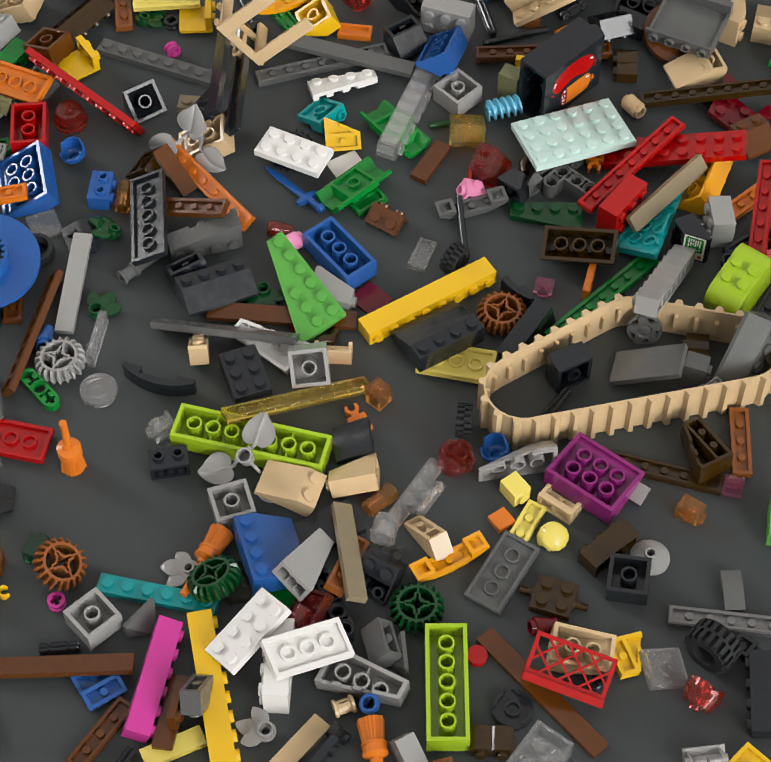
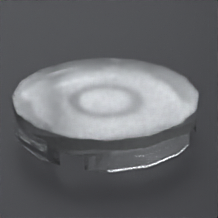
[79,373,118,408]

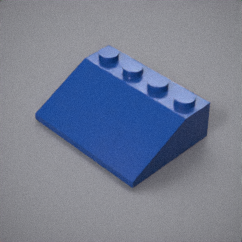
[0,140,60,218]
[232,513,300,595]

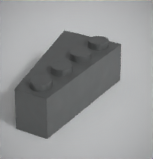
[167,207,243,263]

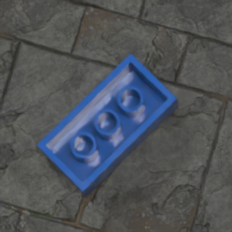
[302,216,377,289]

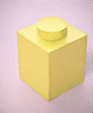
[499,471,531,507]

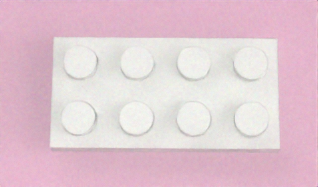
[254,126,334,178]
[204,588,292,675]
[260,617,355,681]

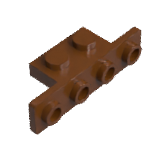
[151,674,190,751]

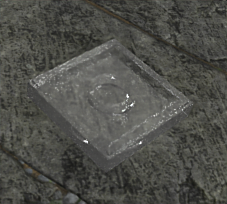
[639,647,690,690]

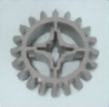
[34,336,87,385]

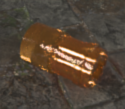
[114,180,131,214]
[361,482,399,517]

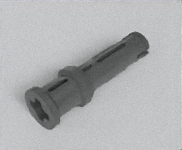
[116,258,160,285]

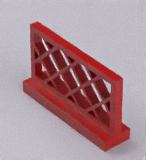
[520,630,618,709]

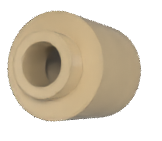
[621,94,646,119]

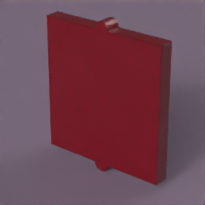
[355,281,394,314]

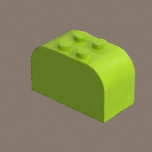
[703,243,771,314]

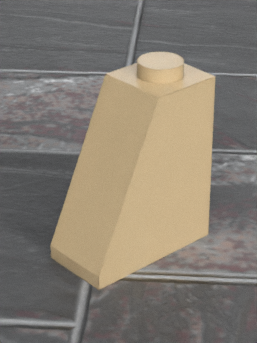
[325,453,380,498]

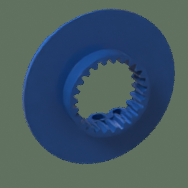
[0,214,41,310]

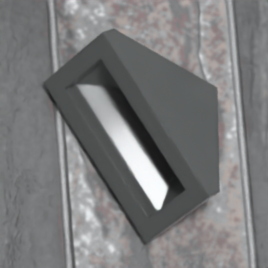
[122,597,157,637]
[389,631,409,678]

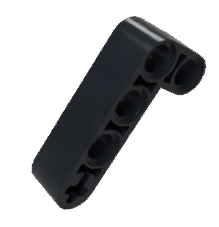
[314,568,355,643]

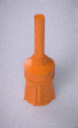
[56,420,87,477]
[179,523,234,598]
[356,715,389,762]

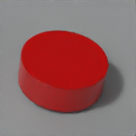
[468,645,488,667]

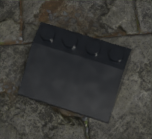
[390,301,485,372]

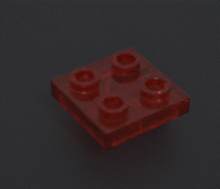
[287,589,334,629]

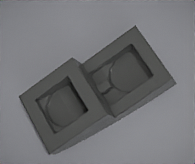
[720,570,746,611]

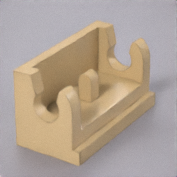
[314,340,353,365]
[537,483,582,525]

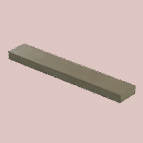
[625,154,708,233]
[331,501,368,603]

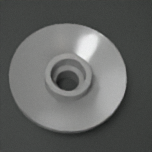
[630,540,670,576]

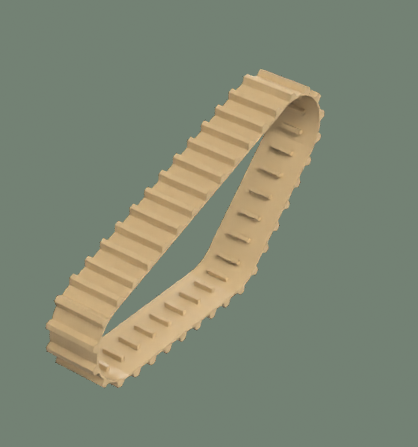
[477,292,771,450]

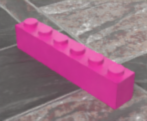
[121,615,184,744]

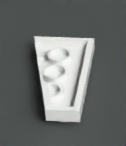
[235,318,310,375]

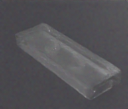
[86,311,109,368]

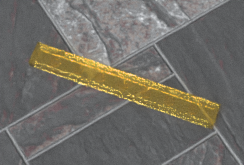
[220,376,372,425]

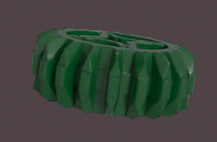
[187,554,242,604]
[389,580,445,636]

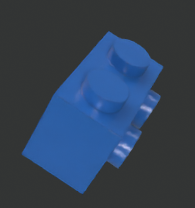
[86,170,118,211]

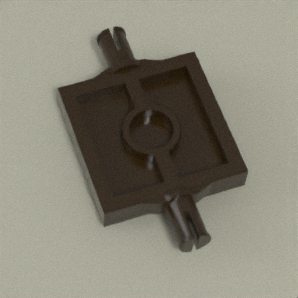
[519,574,589,622]

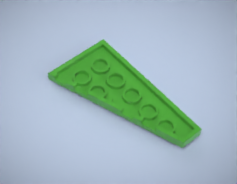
[267,231,347,343]

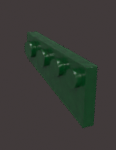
[509,201,583,228]

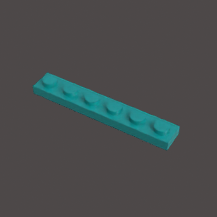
[97,573,220,616]

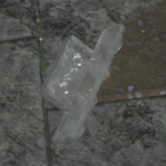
[388,457,446,527]

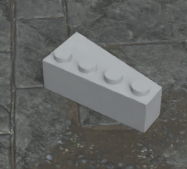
[314,654,411,707]

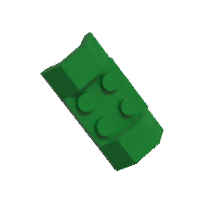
[359,99,431,159]
[315,156,392,215]

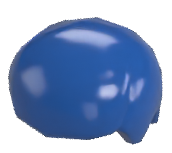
[59,136,86,165]
[480,432,510,463]

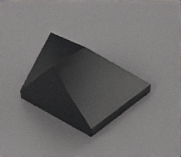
[122,78,167,124]

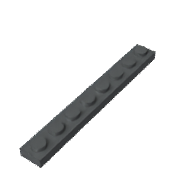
[96,38,227,87]

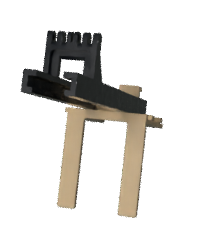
[189,0,314,137]

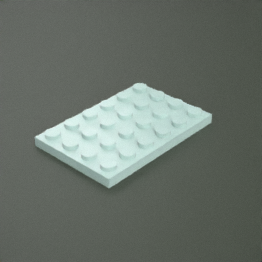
[511,98,636,172]

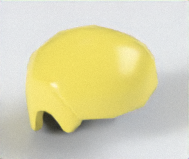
[536,521,569,551]

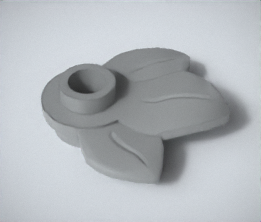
[160,552,197,587]
[235,706,276,747]

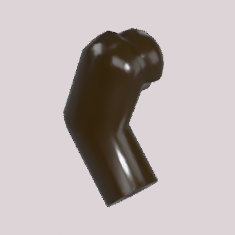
[518,153,532,176]
[315,327,340,346]

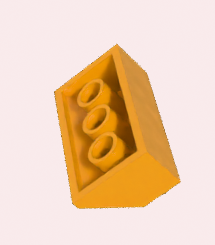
[677,161,733,215]

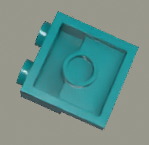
[296,96,347,134]

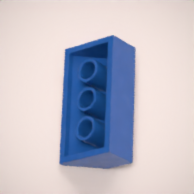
[415,25,468,76]

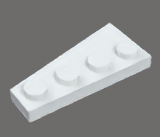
[307,69,378,101]

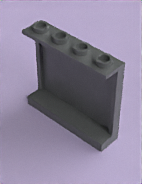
[645,0,734,60]

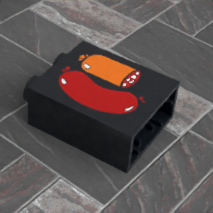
[518,17,605,118]

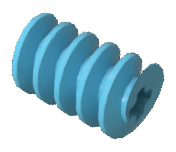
[484,94,522,122]

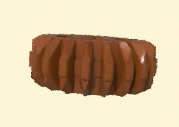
[477,290,527,338]
[31,537,87,592]

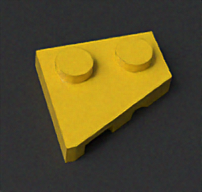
[323,118,361,151]
[614,631,642,680]

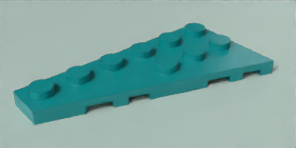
[618,191,684,260]

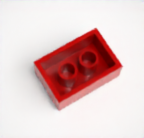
[10,101,49,154]
[596,173,648,235]

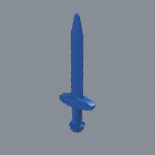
[265,166,325,213]

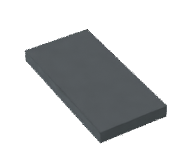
[609,343,688,386]
[463,530,540,616]

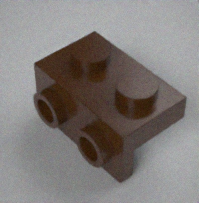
[364,202,409,237]

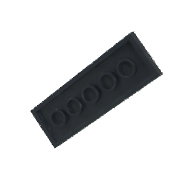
[130,168,168,267]

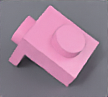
[456,178,486,199]

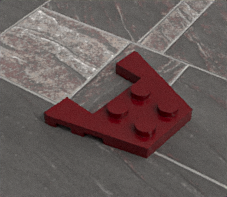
[707,73,771,131]

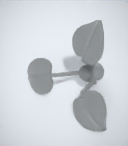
[148,103,226,173]
[197,412,276,503]

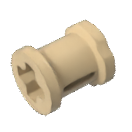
[331,694,357,719]

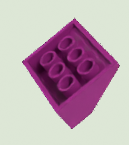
[543,431,645,525]

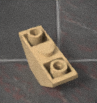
[188,334,210,366]

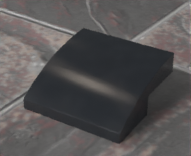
[332,417,374,464]

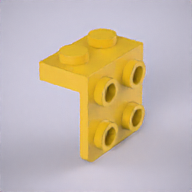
[179,0,216,34]
[58,35,101,80]

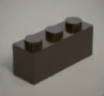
[577,517,640,578]

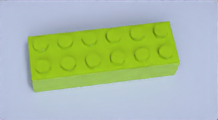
[425,623,470,751]

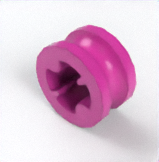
[164,41,181,58]
[47,591,67,613]

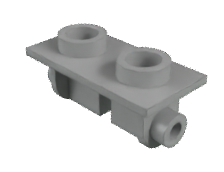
[682,743,729,762]

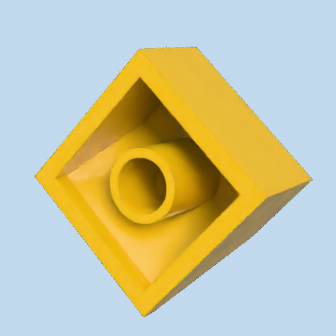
[295,0,341,36]

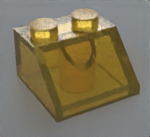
[449,114,486,148]

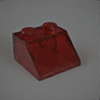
[468,142,512,188]

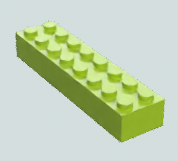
[169,403,333,474]

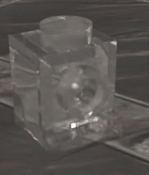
[145,410,174,444]

